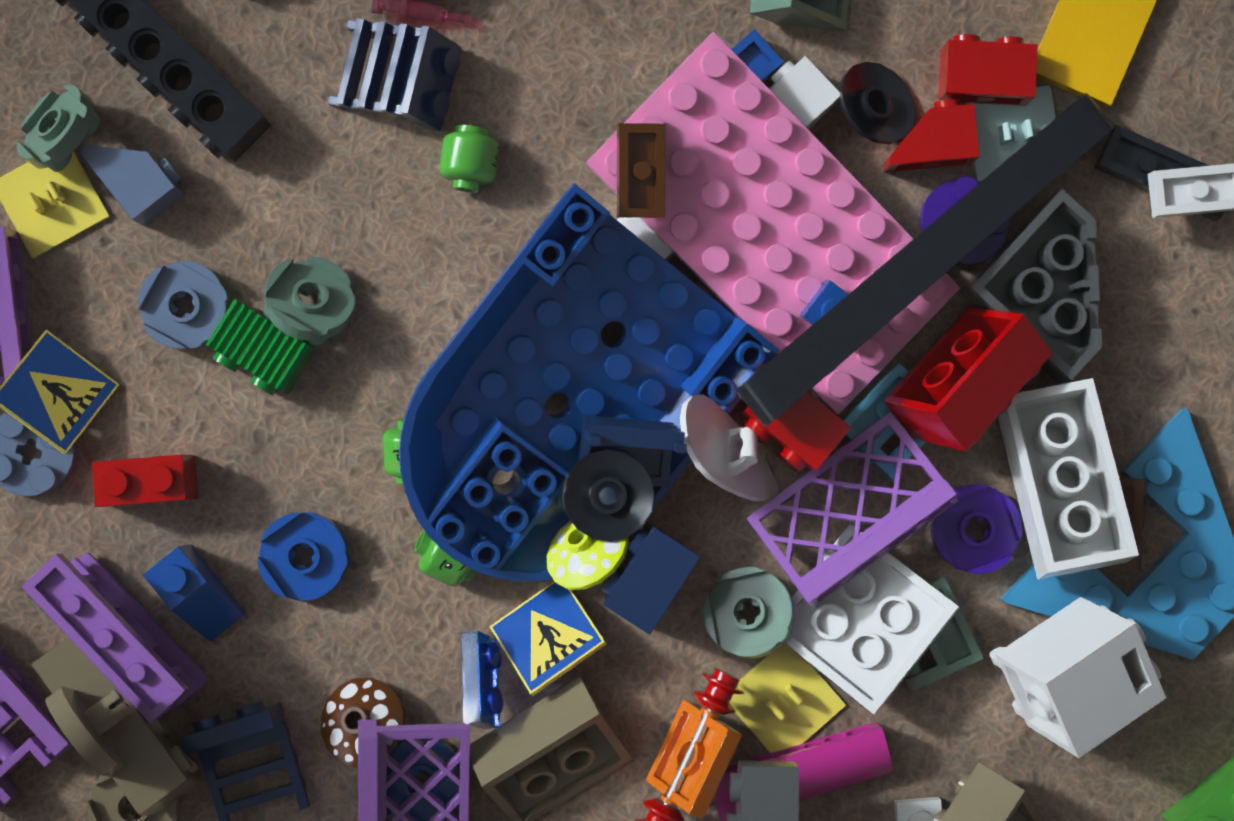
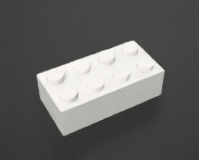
[997,378,1139,580]

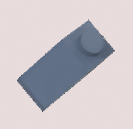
[78,145,185,226]

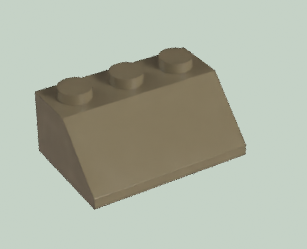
[469,676,633,821]
[933,762,1042,821]

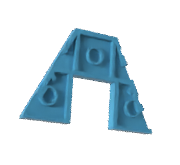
[999,408,1234,660]

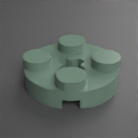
[16,84,100,172]
[264,257,355,345]
[703,567,795,659]

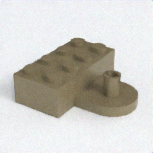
[31,637,200,816]

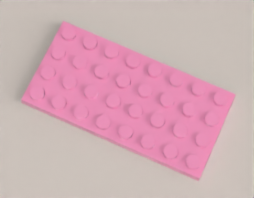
[585,32,960,415]

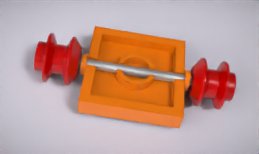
[635,668,744,821]

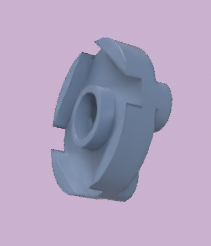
[138,261,231,350]
[0,412,78,496]

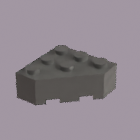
[961,189,1102,383]
[726,760,799,821]

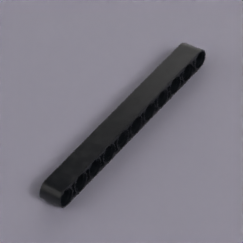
[735,93,1115,427]

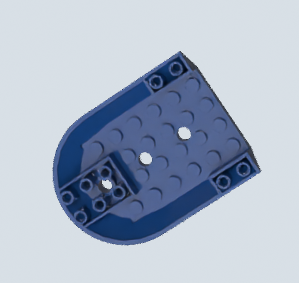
[399,183,779,581]

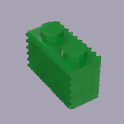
[206,299,316,396]

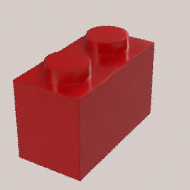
[938,34,1038,106]
[92,454,198,507]

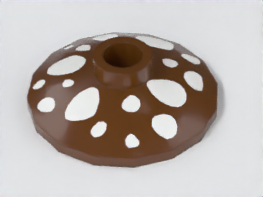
[321,678,405,767]

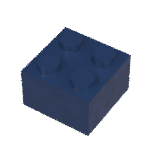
[601,525,700,635]

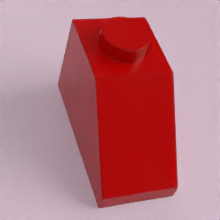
[883,99,980,173]

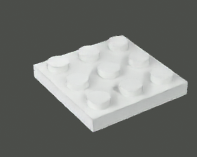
[786,524,959,715]

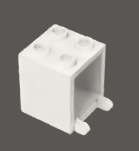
[990,597,1166,758]

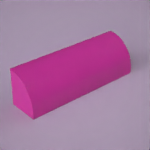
[714,722,893,821]

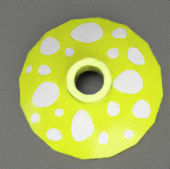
[546,520,629,590]

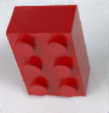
[883,307,1052,452]

